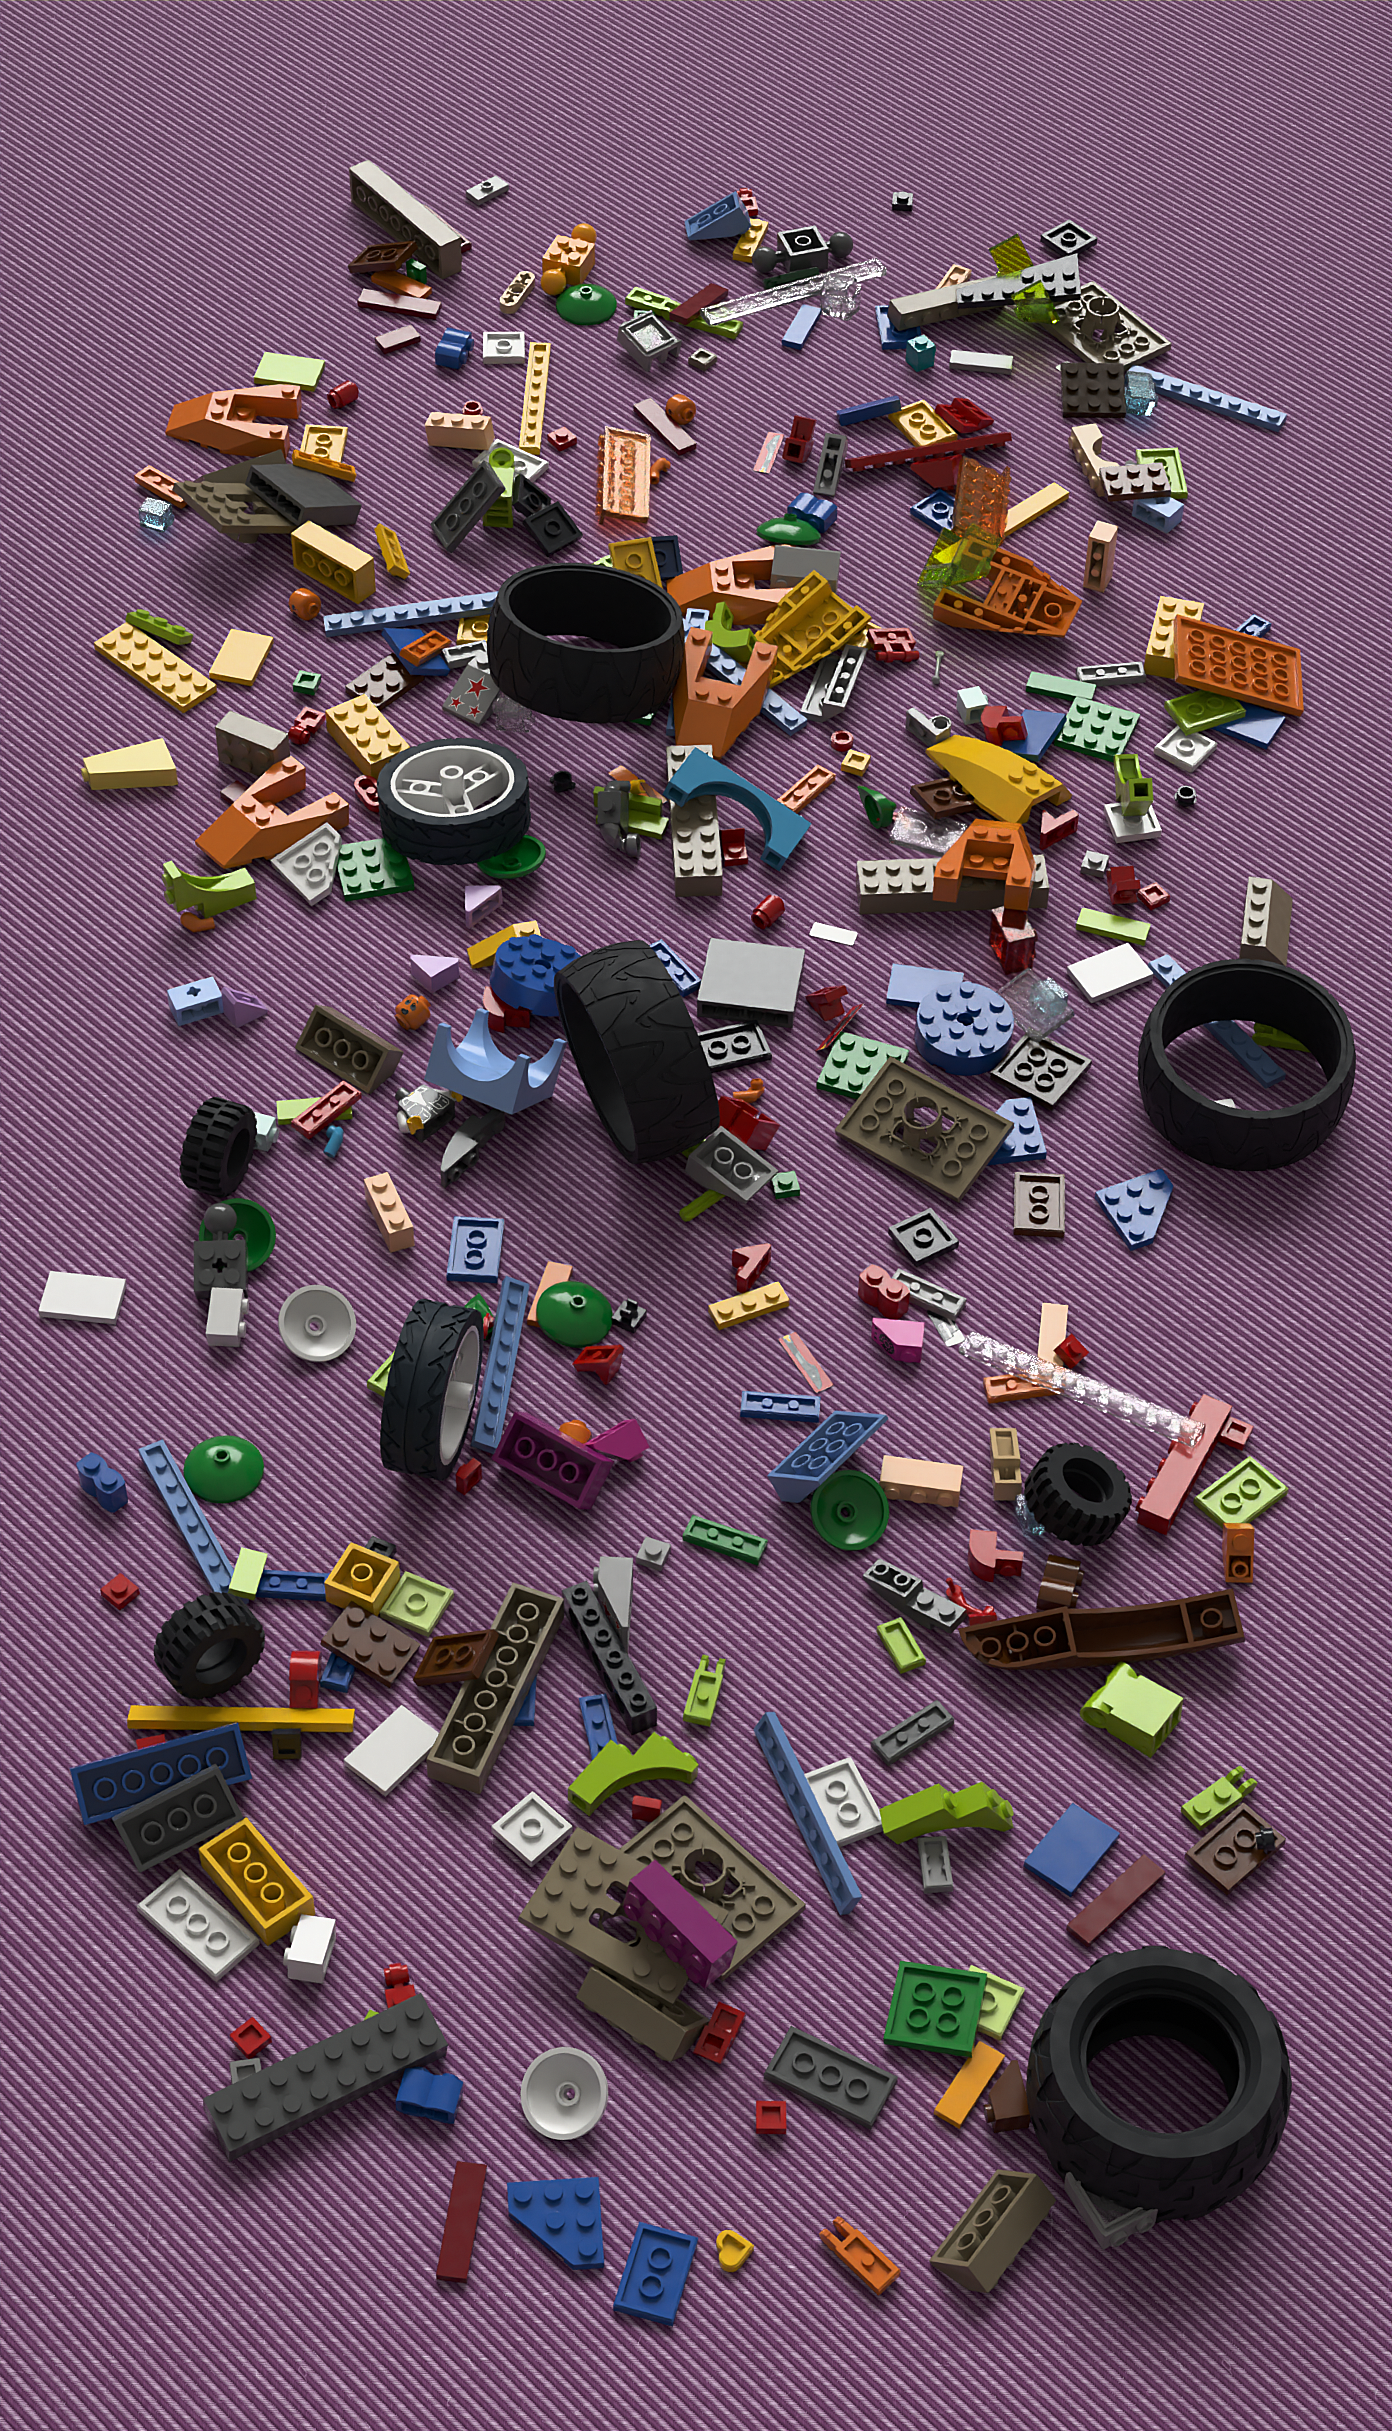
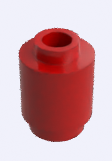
[327,380,359,409]
[751,895,785,929]

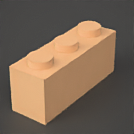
[425,412,495,450]
[1083,520,1118,593]
[364,1172,415,1253]
[879,1455,963,1507]

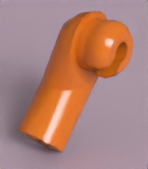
[649,457,671,484]
[180,912,215,933]
[732,1078,765,1103]

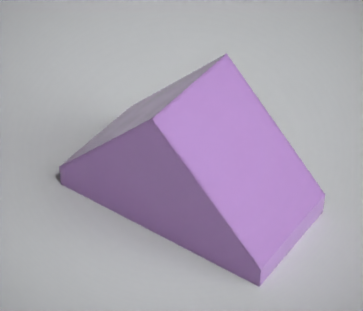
[465,885,502,929]
[410,955,460,993]
[221,987,268,1028]

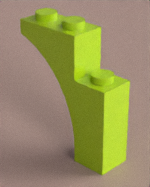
[1113,754,1154,816]
[162,860,257,918]
[568,1732,699,1816]
[879,1782,1014,1844]

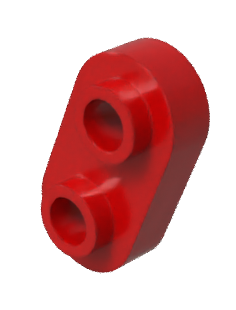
[354,775,379,812]

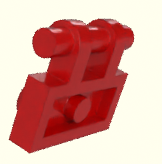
[866,628,919,663]

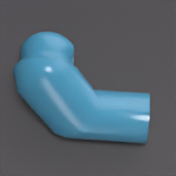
[323,1125,344,1158]

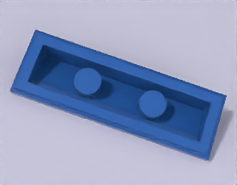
[836,395,902,426]

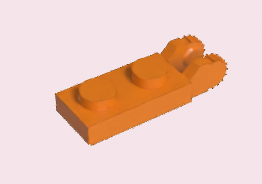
[819,2216,901,2296]

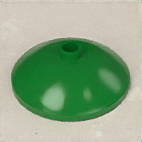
[556,284,617,326]
[756,514,821,545]
[476,835,546,879]
[199,1198,276,1272]
[536,1281,613,1348]
[183,1435,264,1503]
[810,1470,889,1551]

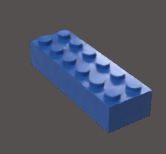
[69,1722,252,1825]

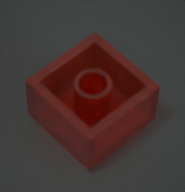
[988,906,1038,975]

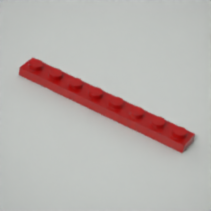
[844,432,1012,472]

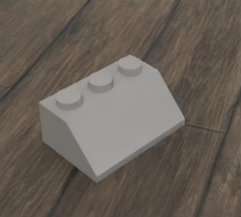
[770,545,841,595]

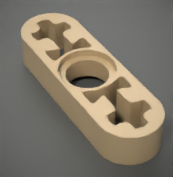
[500,271,535,314]

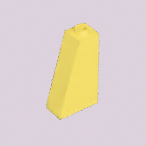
[81,738,178,790]

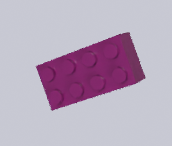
[492,1412,614,1509]
[623,1860,738,1989]

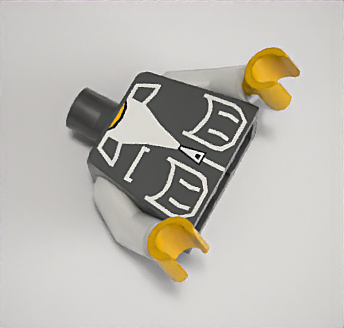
[395,1085,463,1143]

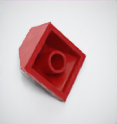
[910,455,962,491]

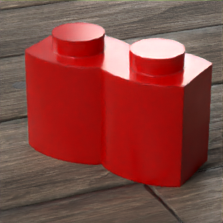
[858,1264,910,1320]

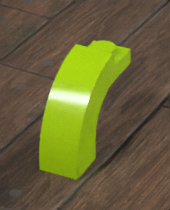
[705,602,758,662]

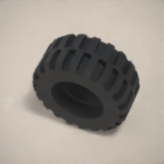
[180,1097,257,1198]
[1024,1442,1132,1546]
[154,1592,265,1700]

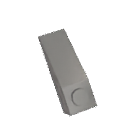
[813,433,848,497]

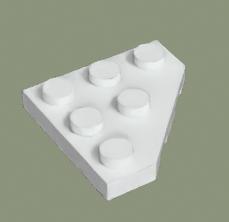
[270,822,342,906]

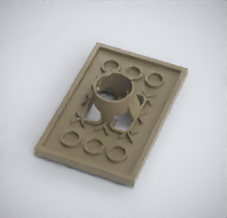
[1030,281,1172,372]
[172,481,326,544]
[835,1056,1014,1203]
[619,1795,806,1982]
[518,1827,729,2009]

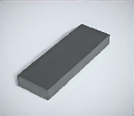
[871,1700,955,1766]

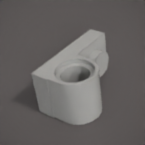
[905,707,952,747]

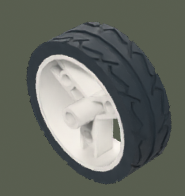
[377,738,531,866]
[380,1299,484,1481]

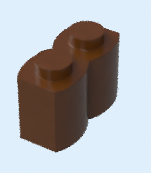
[1036,1554,1085,1611]

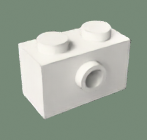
[206,1287,249,1347]
[283,1914,336,1984]

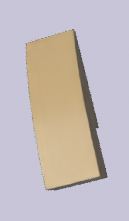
[989,1428,1022,1501]

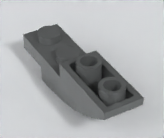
[440,1108,505,1188]
[862,1558,968,1634]

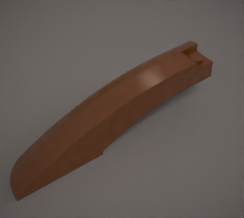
[958,1588,1245,1670]

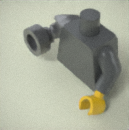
[597,779,646,857]

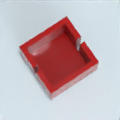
[718,1096,780,1151]

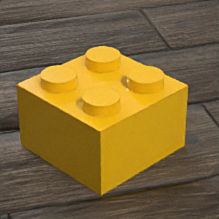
[324,1542,400,1617]

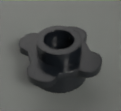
[550,771,576,793]

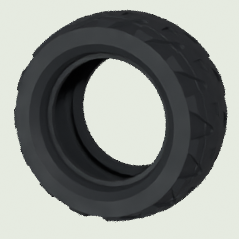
[1026,1946,1292,2223]

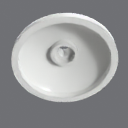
[278,1285,356,1362]
[521,2047,608,2140]

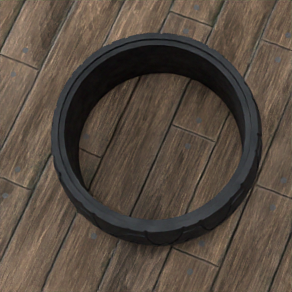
[487,563,685,724]
[554,940,720,1164]
[1137,959,1356,1171]

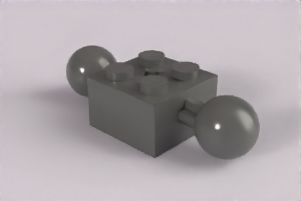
[752,225,853,273]

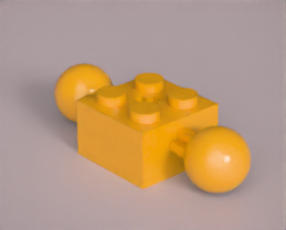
[540,223,597,296]

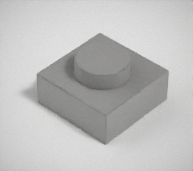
[1080,851,1109,878]
[636,1537,671,1571]
[229,2058,261,2084]

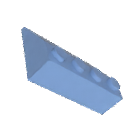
[767,1411,888,1503]

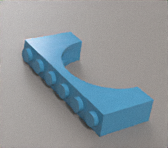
[662,747,812,871]

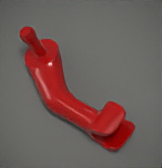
[946,1577,998,1618]

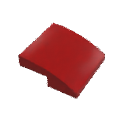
[934,398,994,433]

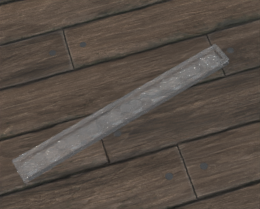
[700,258,887,327]
[959,1331,1206,1448]

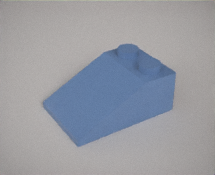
[684,191,751,240]

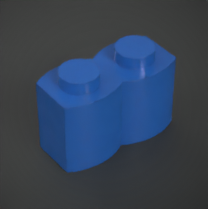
[435,327,474,369]
[787,493,837,533]
[76,1452,128,1513]
[396,2067,463,2124]

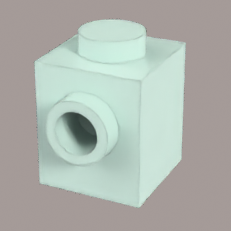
[956,686,988,725]
[254,1112,279,1152]

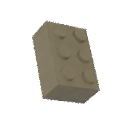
[215,710,290,777]

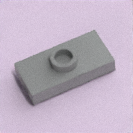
[466,176,509,206]
[442,640,487,669]
[917,1836,953,1893]

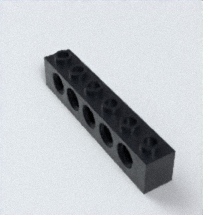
[562,1580,657,1735]

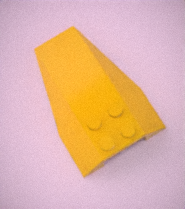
[738,570,872,689]
[925,735,1072,824]

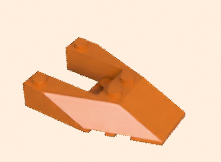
[165,384,302,460]
[933,537,1082,638]
[666,544,796,625]
[672,627,778,760]
[195,756,349,869]
[933,819,1037,911]

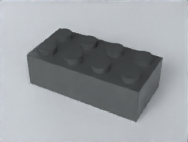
[112,1764,244,1873]

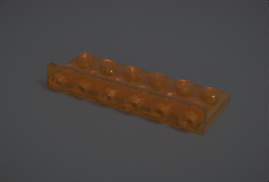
[595,426,651,525]
[951,456,1012,547]

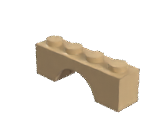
[1068,423,1119,497]

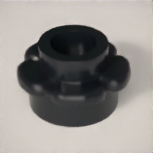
[1174,786,1197,807]
[1255,1826,1276,1854]

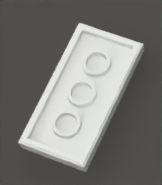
[137,1869,260,1982]

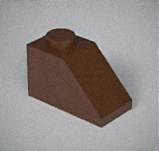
[984,2060,1031,2133]

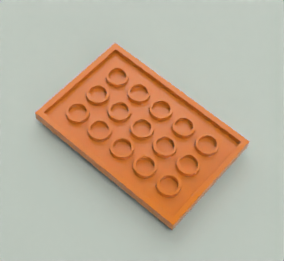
[1173,614,1304,717]

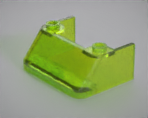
[989,233,1061,324]
[917,522,1002,590]

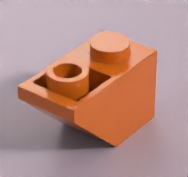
[1222,1523,1255,1583]

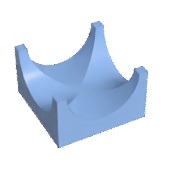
[424,1008,567,1115]

